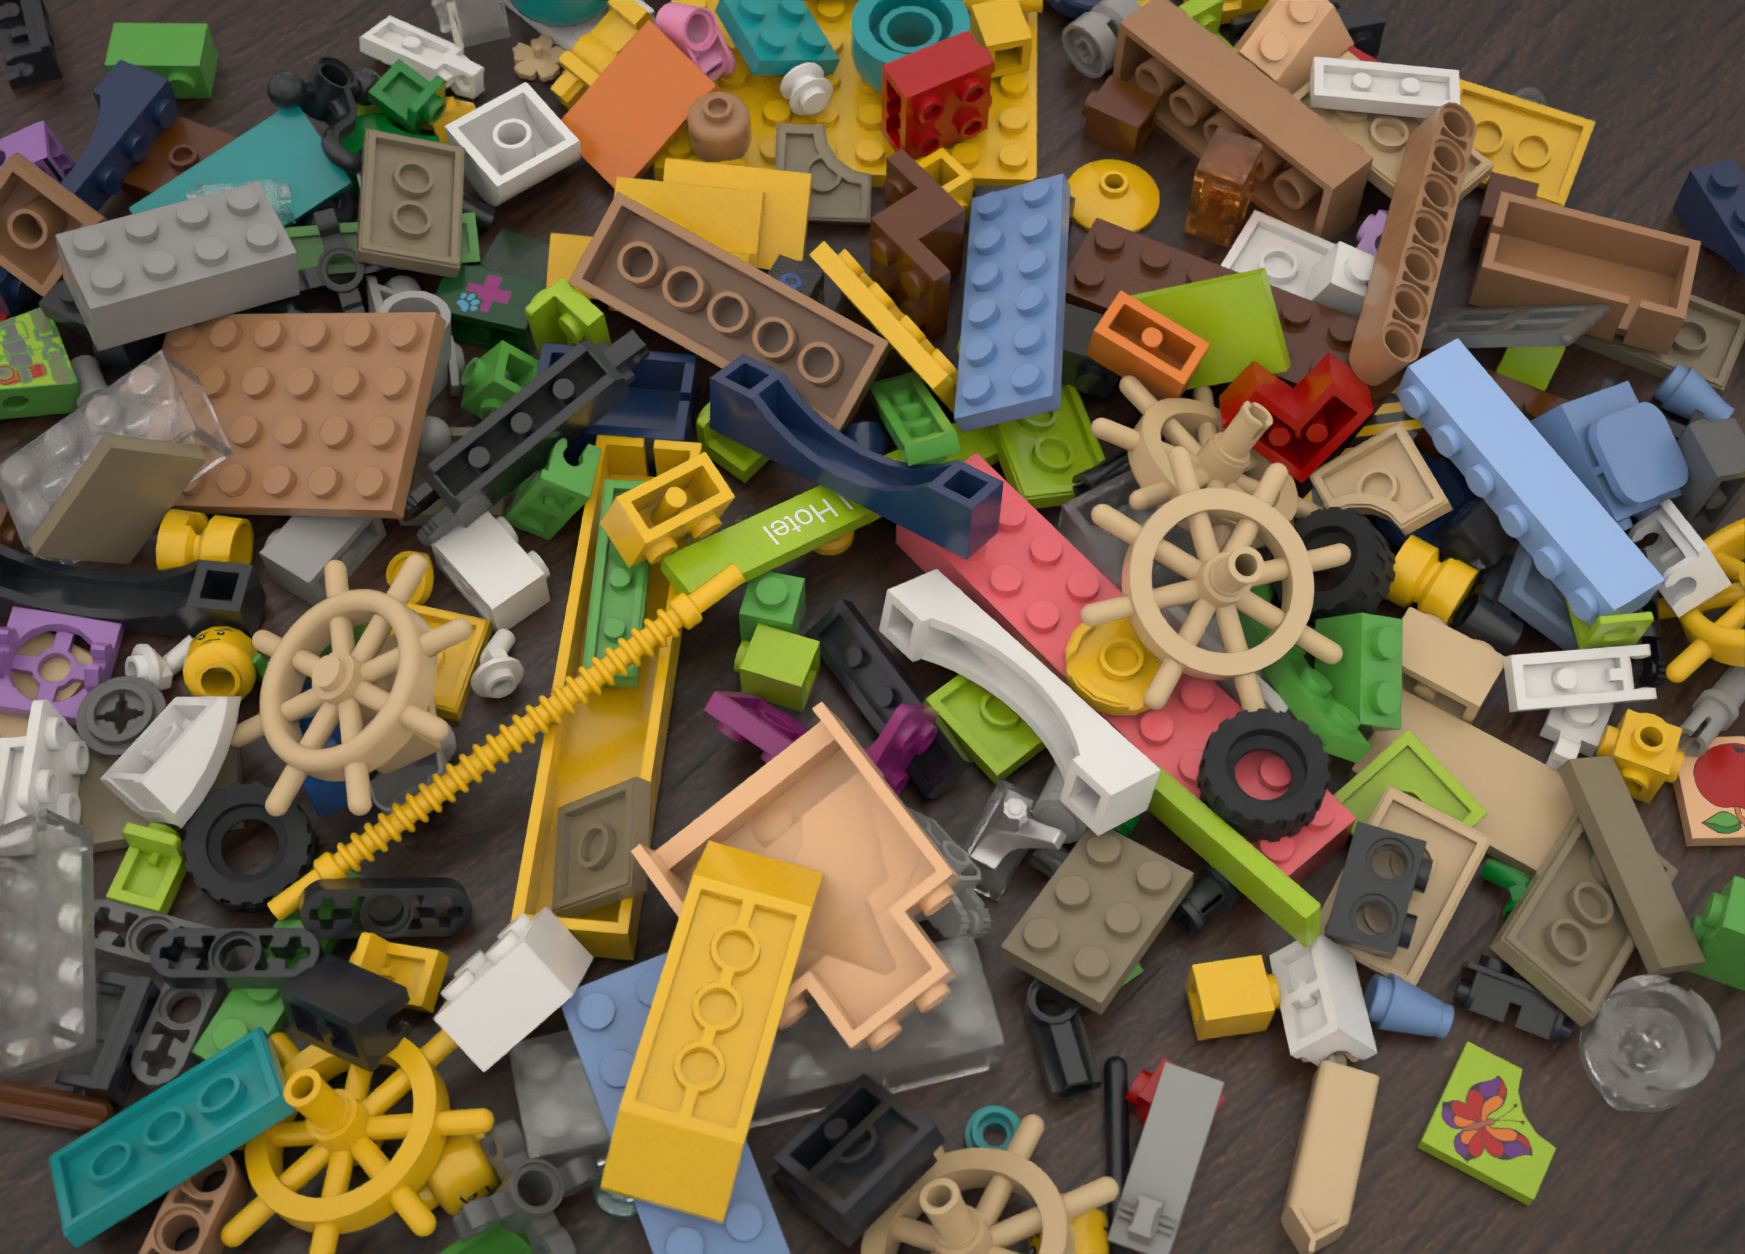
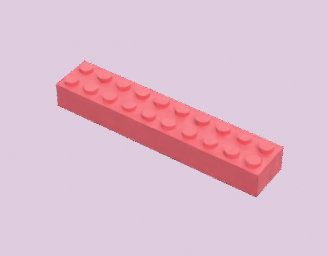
[896,453,1357,913]

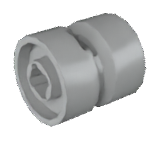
[1062,0,1141,78]

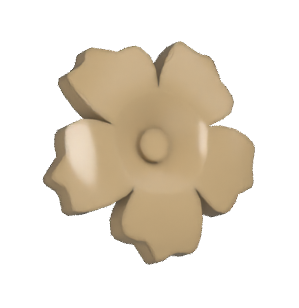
[512,34,566,82]

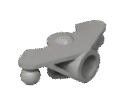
[365,274,465,457]

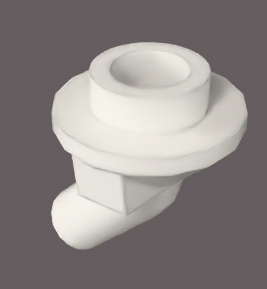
[471,629,524,698]
[125,634,194,690]

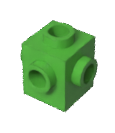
[460,340,540,421]

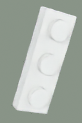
[1310,56,1460,118]

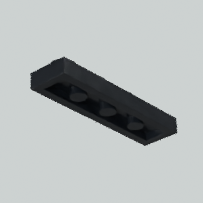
[805,599,974,799]

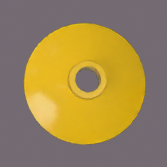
[1068,159,1160,233]

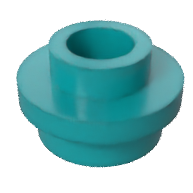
[965,1105,1021,1151]

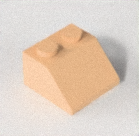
[1232,0,1354,95]

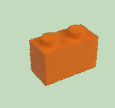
[1086,290,1210,400]

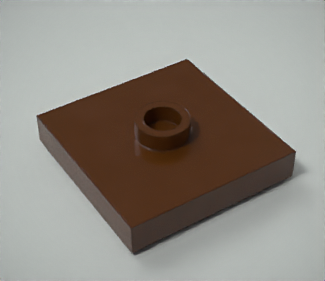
[121,116,238,198]

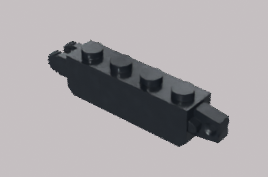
[402,330,649,547]

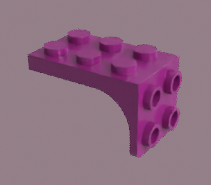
[704,691,939,796]

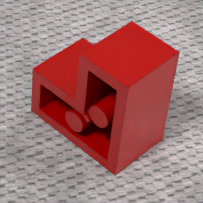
[1219,352,1374,483]

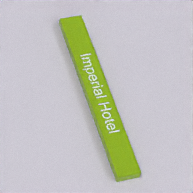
[660,423,999,596]

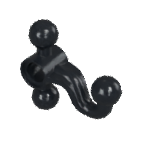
[267,55,381,176]

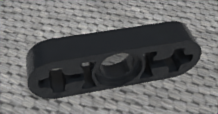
[298,877,472,939]
[150,928,326,989]

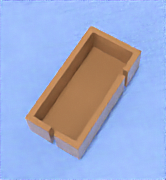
[1468,191,1701,355]

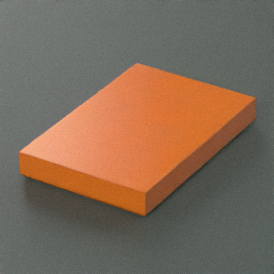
[561,20,720,189]

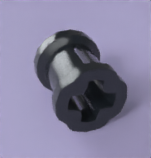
[1170,864,1240,939]

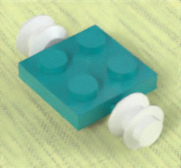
[715,0,840,115]

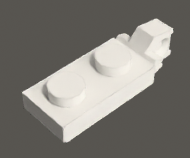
[359,16,485,99]

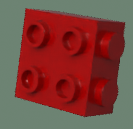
[881,30,995,160]

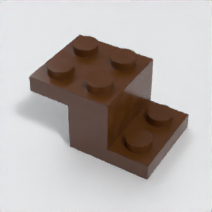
[869,149,965,342]

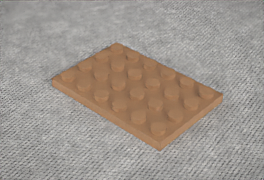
[139,312,447,519]

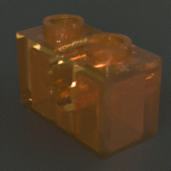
[1184,127,1264,248]

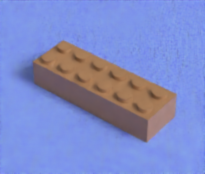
[1113,0,1373,242]
[568,191,893,433]

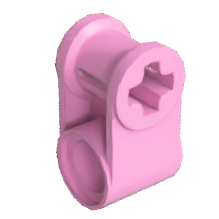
[655,2,736,82]

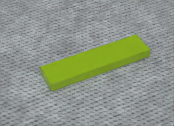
[1147,763,1321,948]

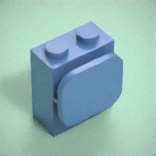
[1530,381,1689,531]

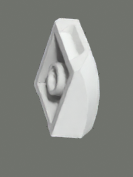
[100,696,241,829]

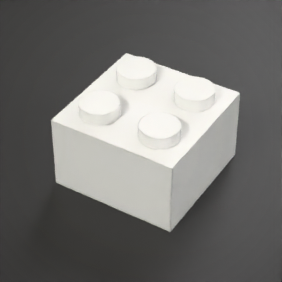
[434,906,594,1072]

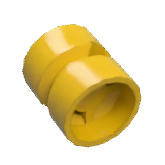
[156,509,254,571]
[1386,534,1479,626]

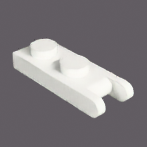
[1503,644,1657,712]

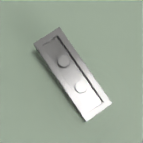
[1107,1062,1225,1254]

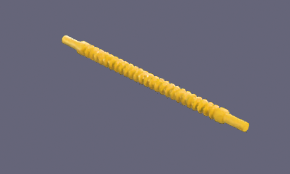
[267,563,746,922]

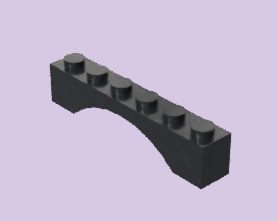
[0,544,267,640]

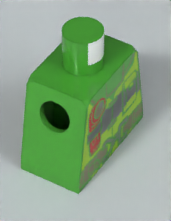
[0,307,79,419]

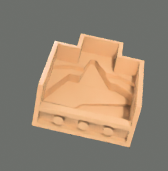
[631,701,961,1052]

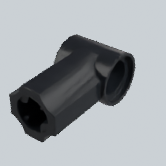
[1450,551,1524,656]
[1023,978,1101,1101]

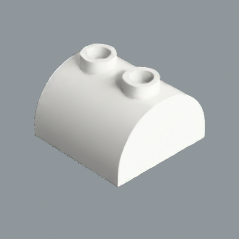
[444,82,581,207]

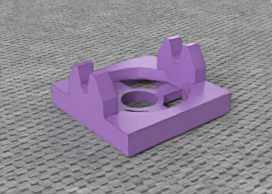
[0,606,124,725]

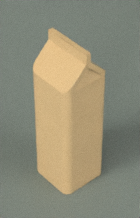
[1281,1060,1380,1254]

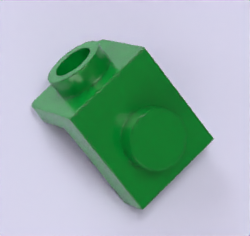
[368,59,447,134]

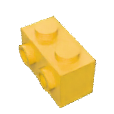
[600,452,735,568]

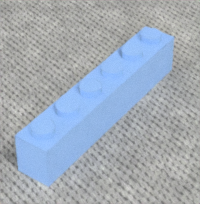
[1395,338,1665,627]

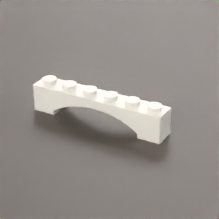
[879,569,1161,836]

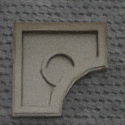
[775,124,872,226]

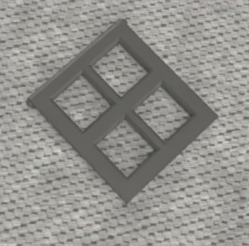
[1421,303,1611,349]

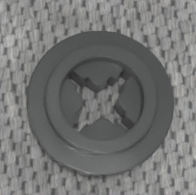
[76,676,166,758]

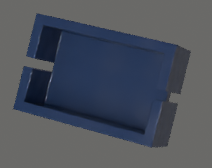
[537,343,700,472]

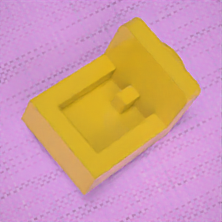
[349,932,450,1013]

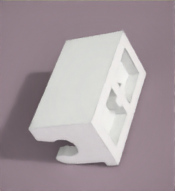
[1628,498,1732,618]
[1269,933,1377,1066]

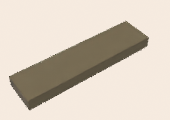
[1557,755,1707,976]

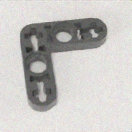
[72,899,239,1093]

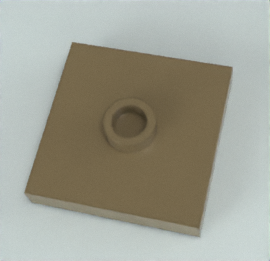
[552,776,651,918]

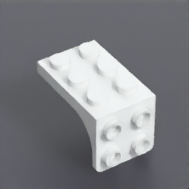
[0,699,89,850]

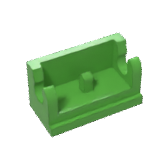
[503,438,602,540]

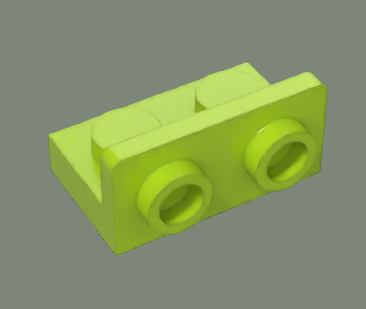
[525,277,612,358]

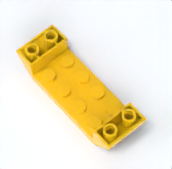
[600,841,824,1224]

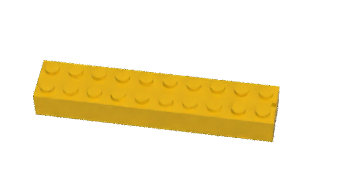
[511,435,703,960]

